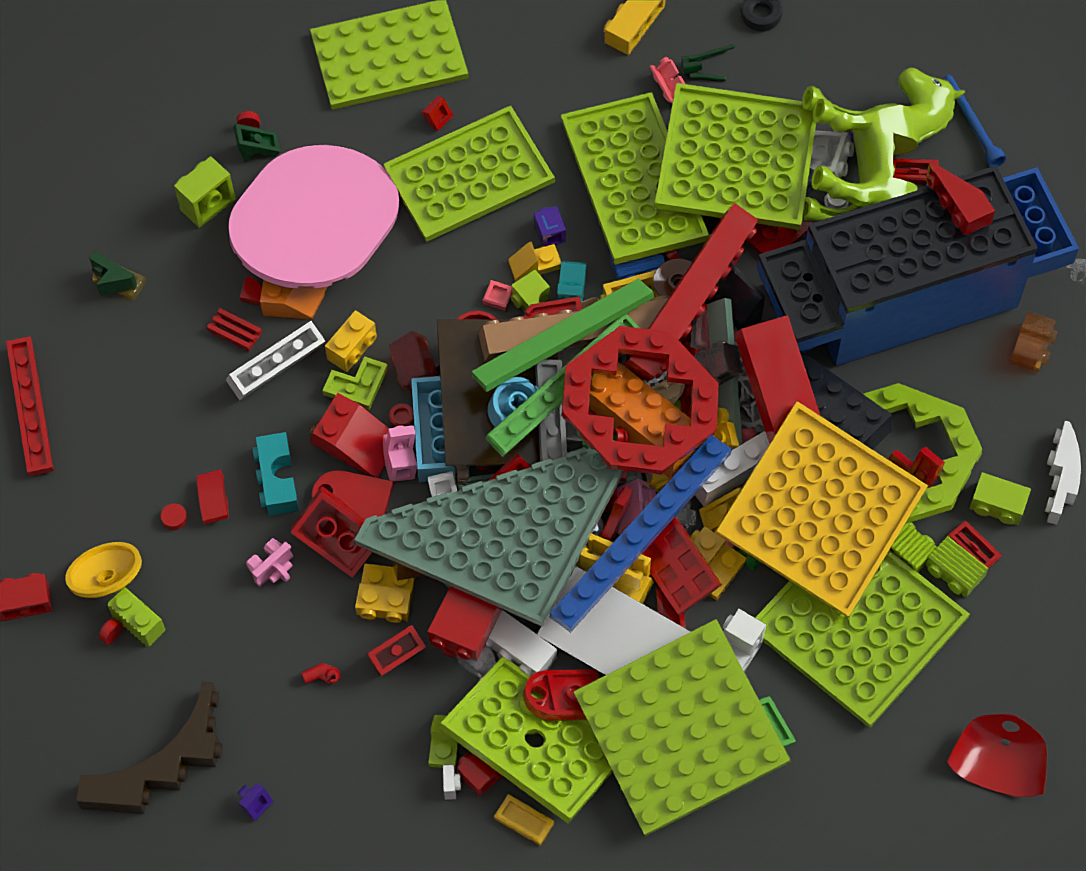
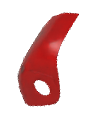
[947,714,1047,797]

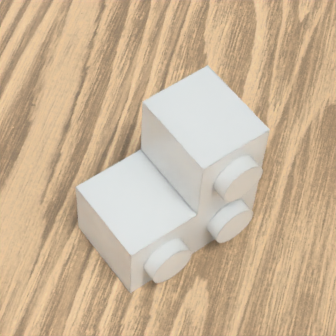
[723,609,766,671]

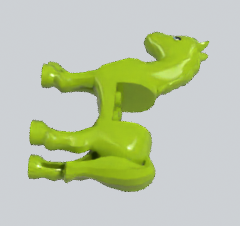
[802,68,965,222]

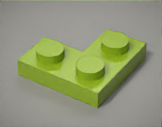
[322,356,388,410]

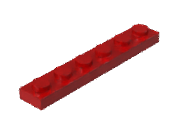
[6,336,54,477]

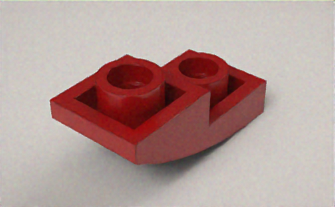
[197,469,229,524]

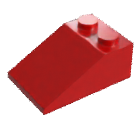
[310,392,389,478]
[290,486,372,578]

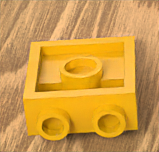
[690,526,747,601]
[355,564,415,623]

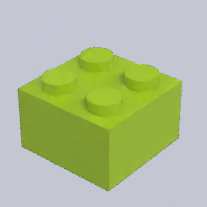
[174,156,236,228]

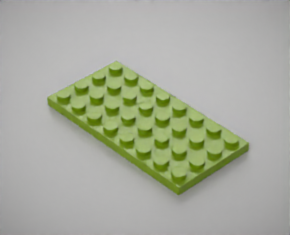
[561,92,709,265]

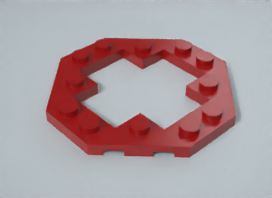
[561,326,719,475]

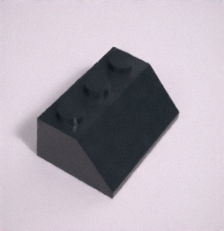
[704,262,765,332]

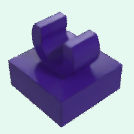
[237,783,273,821]

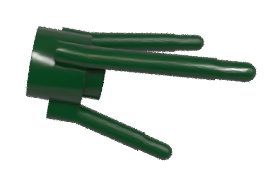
[681,44,735,81]

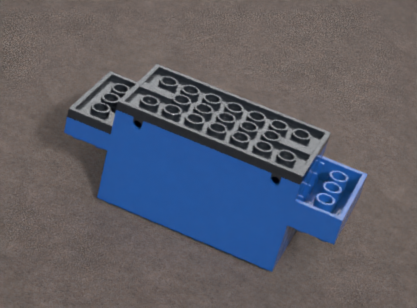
[757,166,1079,366]

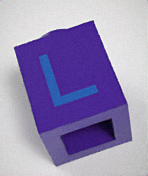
[534,206,566,247]

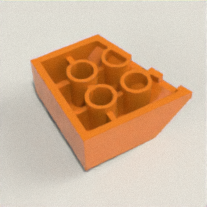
[260,279,328,320]

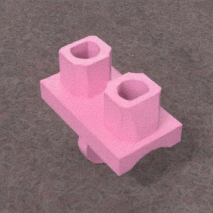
[246,538,294,587]

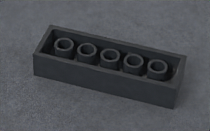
[743,351,892,450]

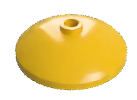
[65,542,142,598]

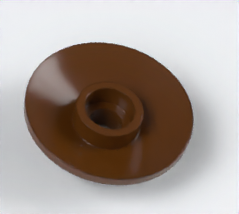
[653,259,692,298]

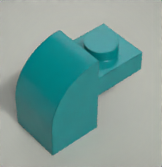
[557,261,587,302]

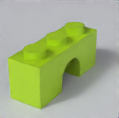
[511,270,550,312]

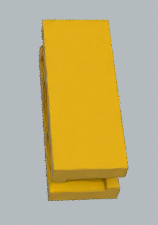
[580,534,651,591]

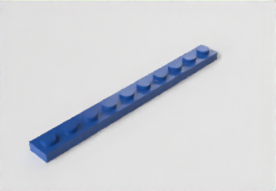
[550,436,732,633]

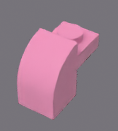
[383,426,417,482]

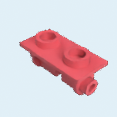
[649,57,685,103]

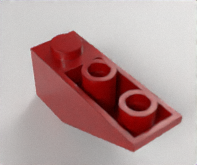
[926,162,995,236]

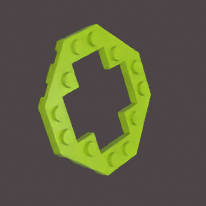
[864,383,982,523]

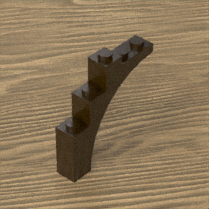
[76,682,223,814]

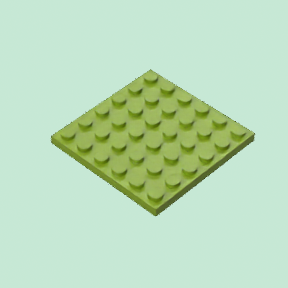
[655,83,816,230]
[755,551,970,728]
[574,619,791,836]

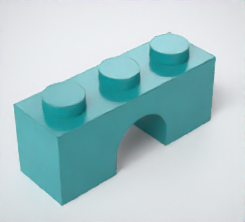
[253,432,299,516]

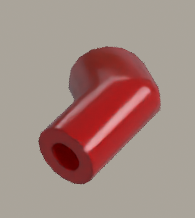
[301,663,341,684]

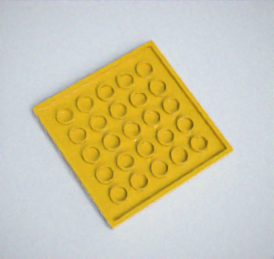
[715,401,928,617]

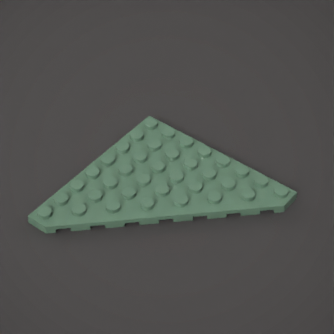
[354,440,624,627]

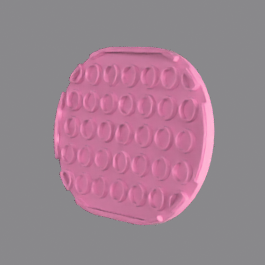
[229,145,399,288]

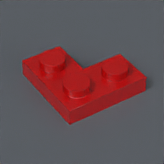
[888,447,945,488]

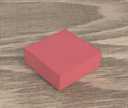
[482,280,512,311]

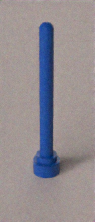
[944,75,1007,167]

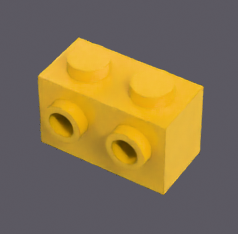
[325,310,377,372]

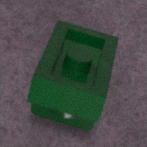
[233,124,280,162]
[89,251,138,296]

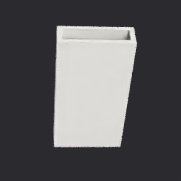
[537,566,690,675]

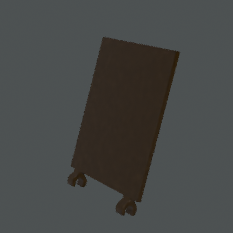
[437,319,559,485]

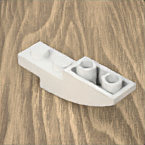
[1045,421,1081,525]

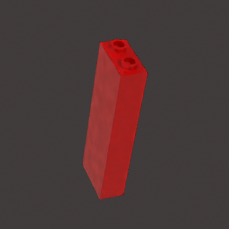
[734,315,820,444]
[427,586,503,661]

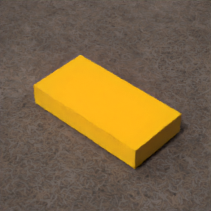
[494,794,554,846]

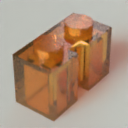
[1010,311,1058,373]

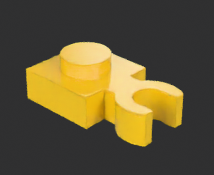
[712,407,739,450]

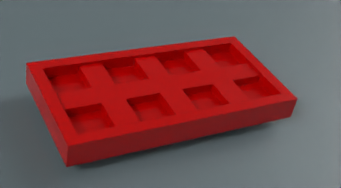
[622,516,722,615]

